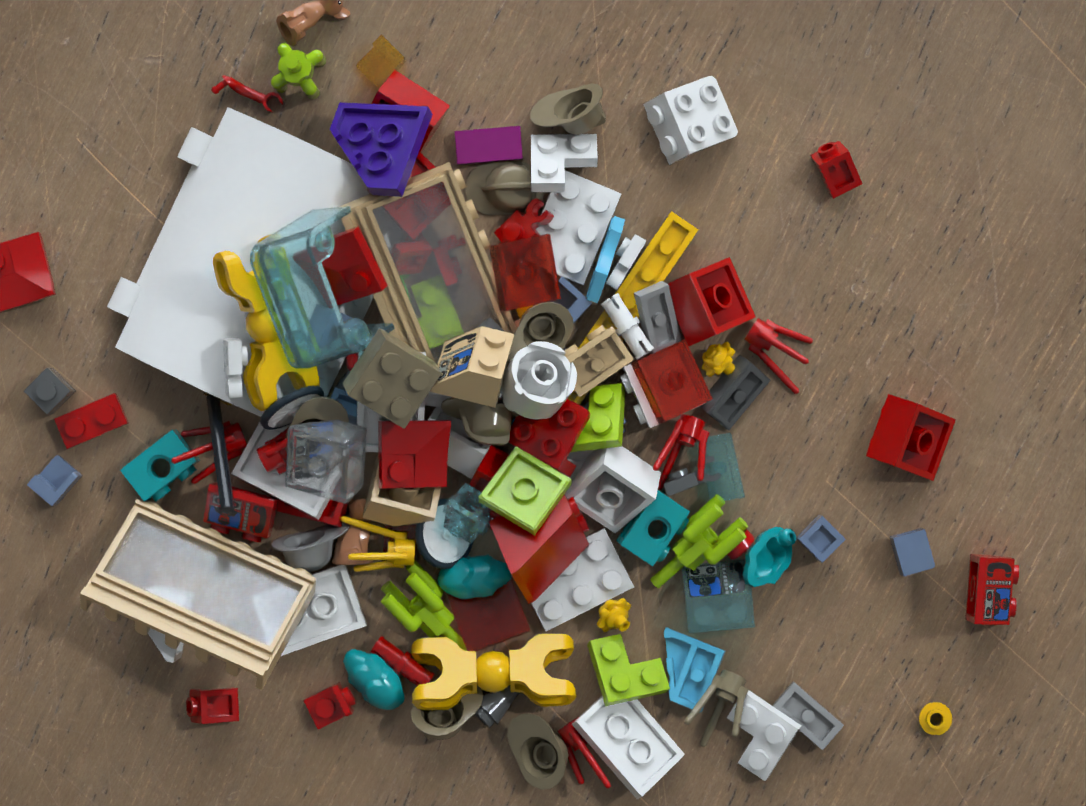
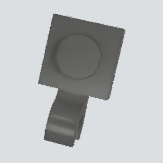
[664,456,722,496]

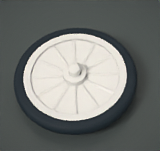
[260,386,324,430]
[415,499,474,569]

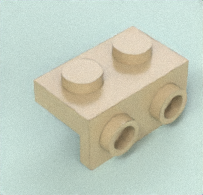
[565,325,634,397]

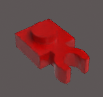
[494,198,554,258]

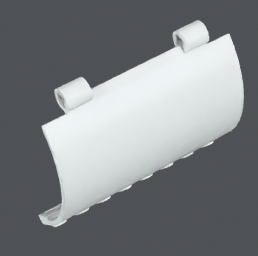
[107,107,404,428]

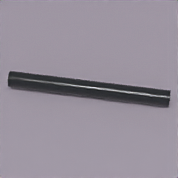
[206,394,234,514]

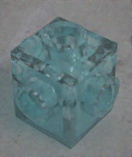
[443,483,493,544]

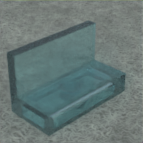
[697,432,745,501]

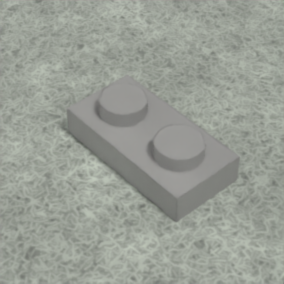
[634,281,682,355]
[772,681,844,750]

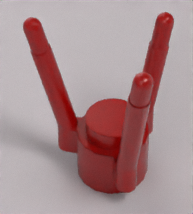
[744,318,813,394]
[653,414,710,491]
[171,421,247,484]
[257,426,336,475]
[557,716,611,789]

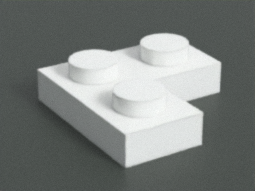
[531,134,598,192]
[727,690,801,781]

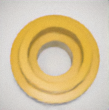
[919,702,952,735]

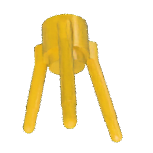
[340,516,415,572]

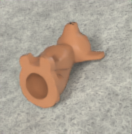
[276,0,350,47]
[332,497,373,565]

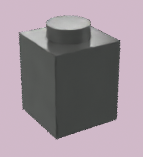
[24,367,76,414]

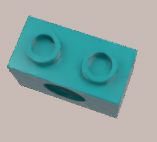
[120,429,200,502]
[616,490,690,566]

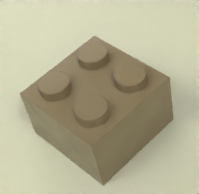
[342,328,442,429]

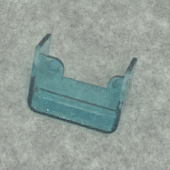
[250,206,395,369]

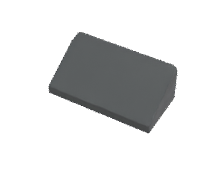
[699,355,771,431]

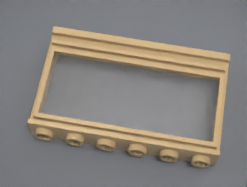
[338,162,520,365]
[80,499,316,690]

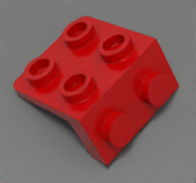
[508,399,590,477]

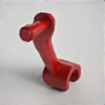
[211,75,284,113]

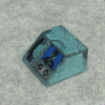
[682,559,755,633]

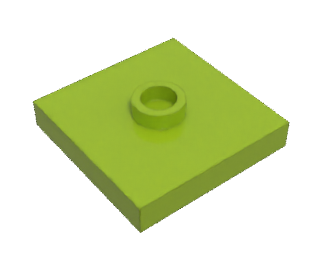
[478,446,572,536]

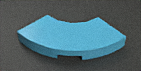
[586,216,625,303]

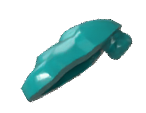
[743,527,796,587]
[437,554,512,599]
[343,649,405,710]

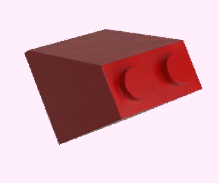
[489,494,590,604]

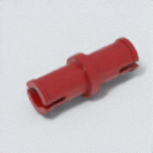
[370,636,435,686]

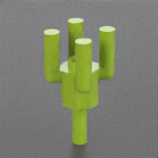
[271,43,326,99]
[650,494,748,588]
[381,560,473,651]

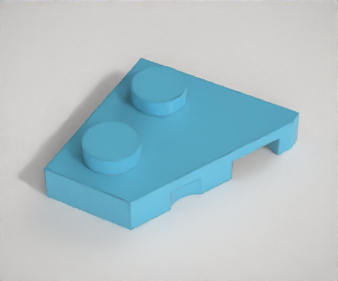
[664,627,726,713]

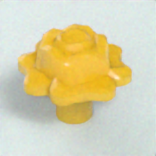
[701,342,735,377]
[597,598,631,632]

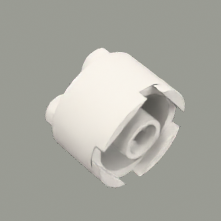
[501,341,577,419]

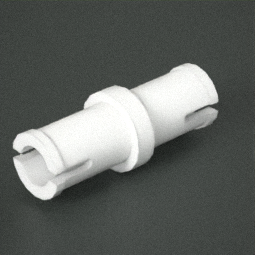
[601,293,655,360]

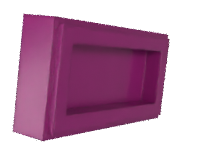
[454,126,523,165]

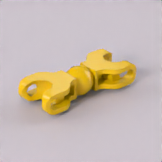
[213,234,320,411]
[411,634,576,710]

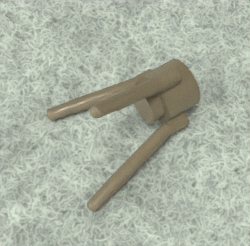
[685,670,749,747]

